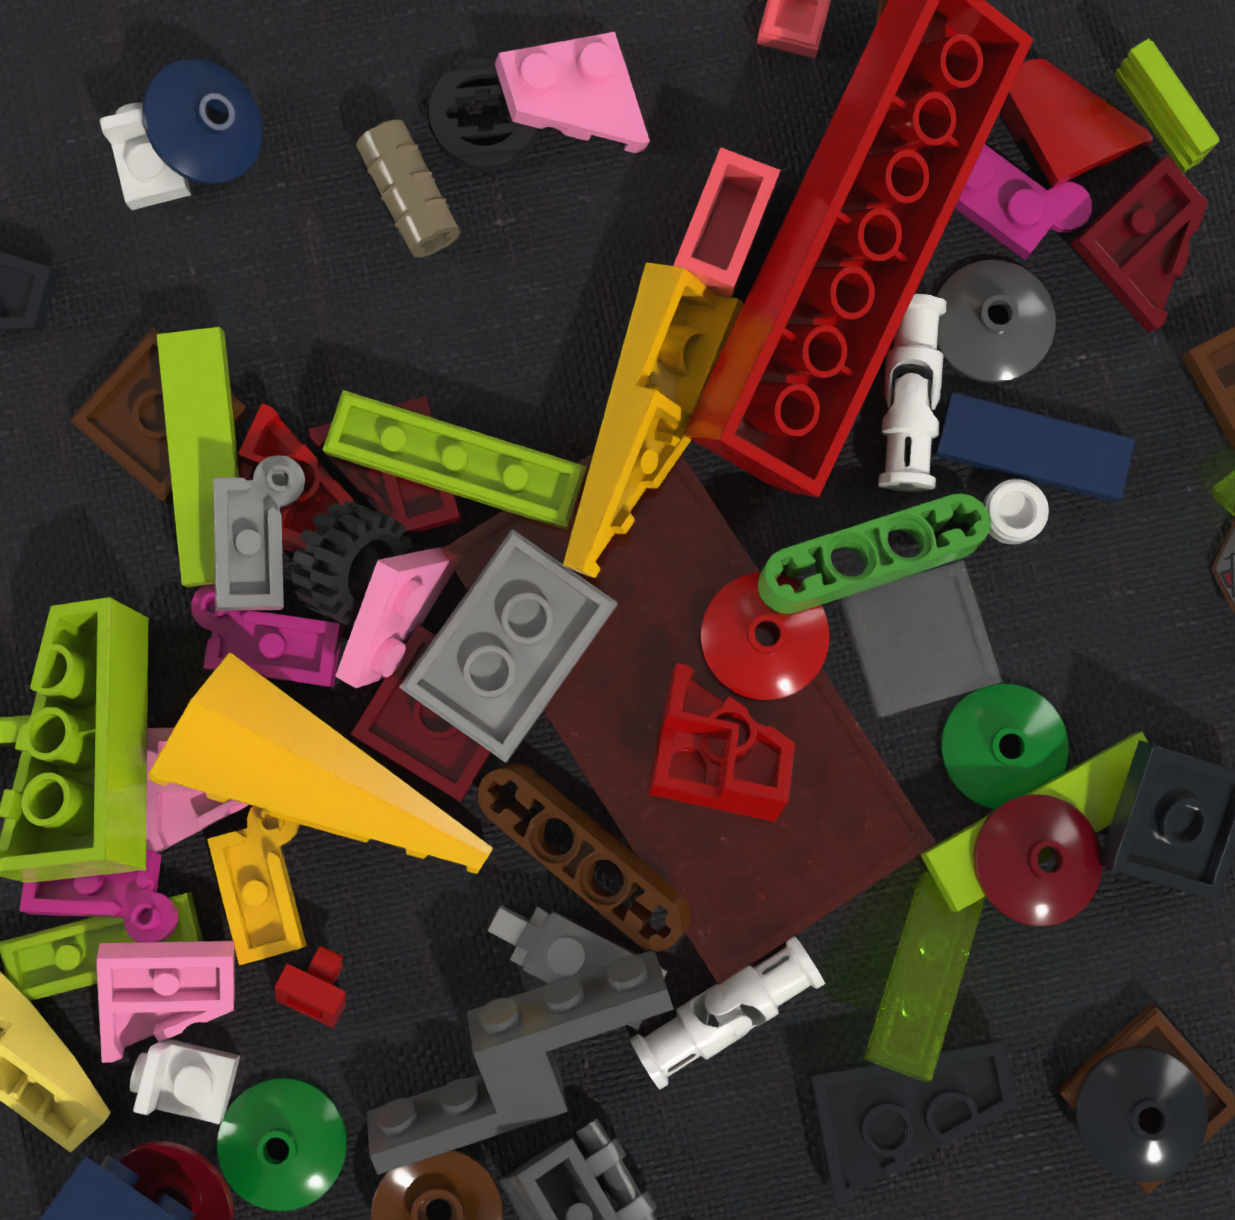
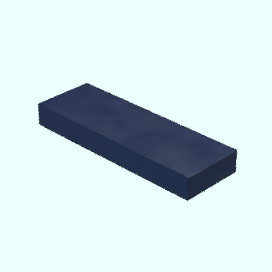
[934,392,1136,503]

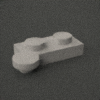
[213,455,305,611]

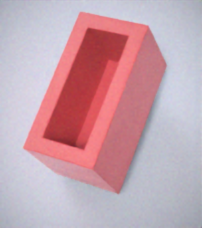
[674,147,780,298]

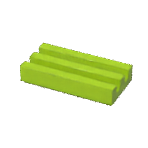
[1114,38,1219,173]

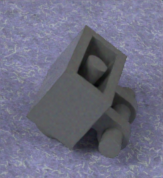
[498,1118,657,1220]

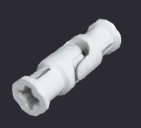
[878,294,947,492]
[630,935,825,1090]

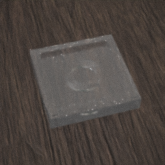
[841,561,1002,718]

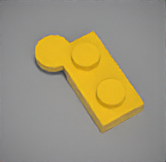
[207,806,307,965]

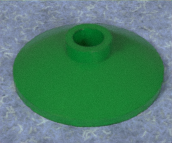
[941,684,1069,809]
[217,1078,347,1211]

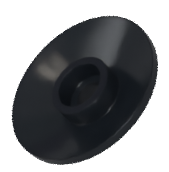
[1075,1047,1208,1182]

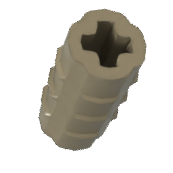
[356,120,461,258]

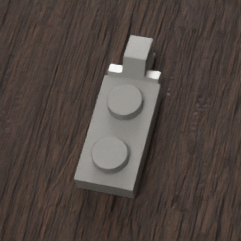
[488,905,667,1030]

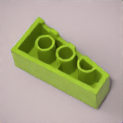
[0,597,148,883]

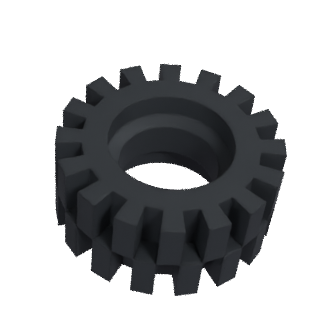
[292,501,412,627]

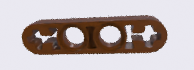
[478,762,691,951]

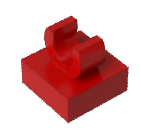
[274,946,346,1028]

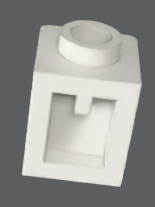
[99,103,191,210]
[130,1039,240,1124]

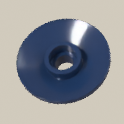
[142,59,262,185]

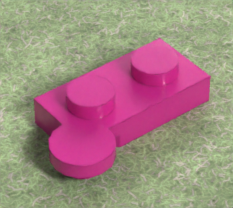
[955,144,1092,260]
[191,584,344,688]
[19,850,178,942]

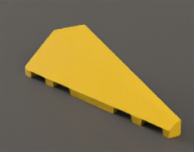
[563,262,744,578]
[148,652,493,874]

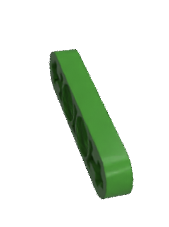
[757,493,991,614]

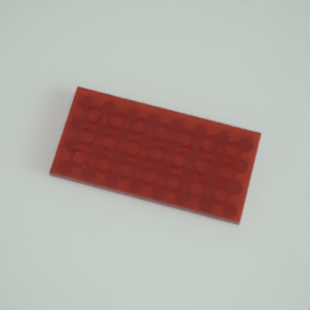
[442,454,936,985]

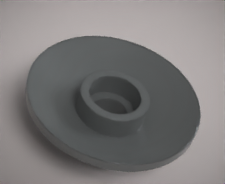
[936,260,1056,383]

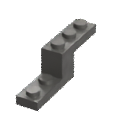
[367,951,674,1175]

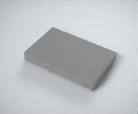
[399,529,618,763]

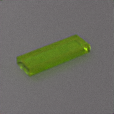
[864,871,985,1083]

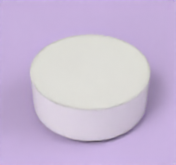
[983,479,1049,544]

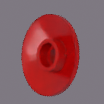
[701,572,829,700]

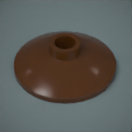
[371,1149,503,1220]

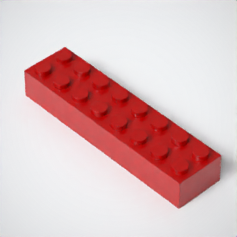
[682,0,1034,498]

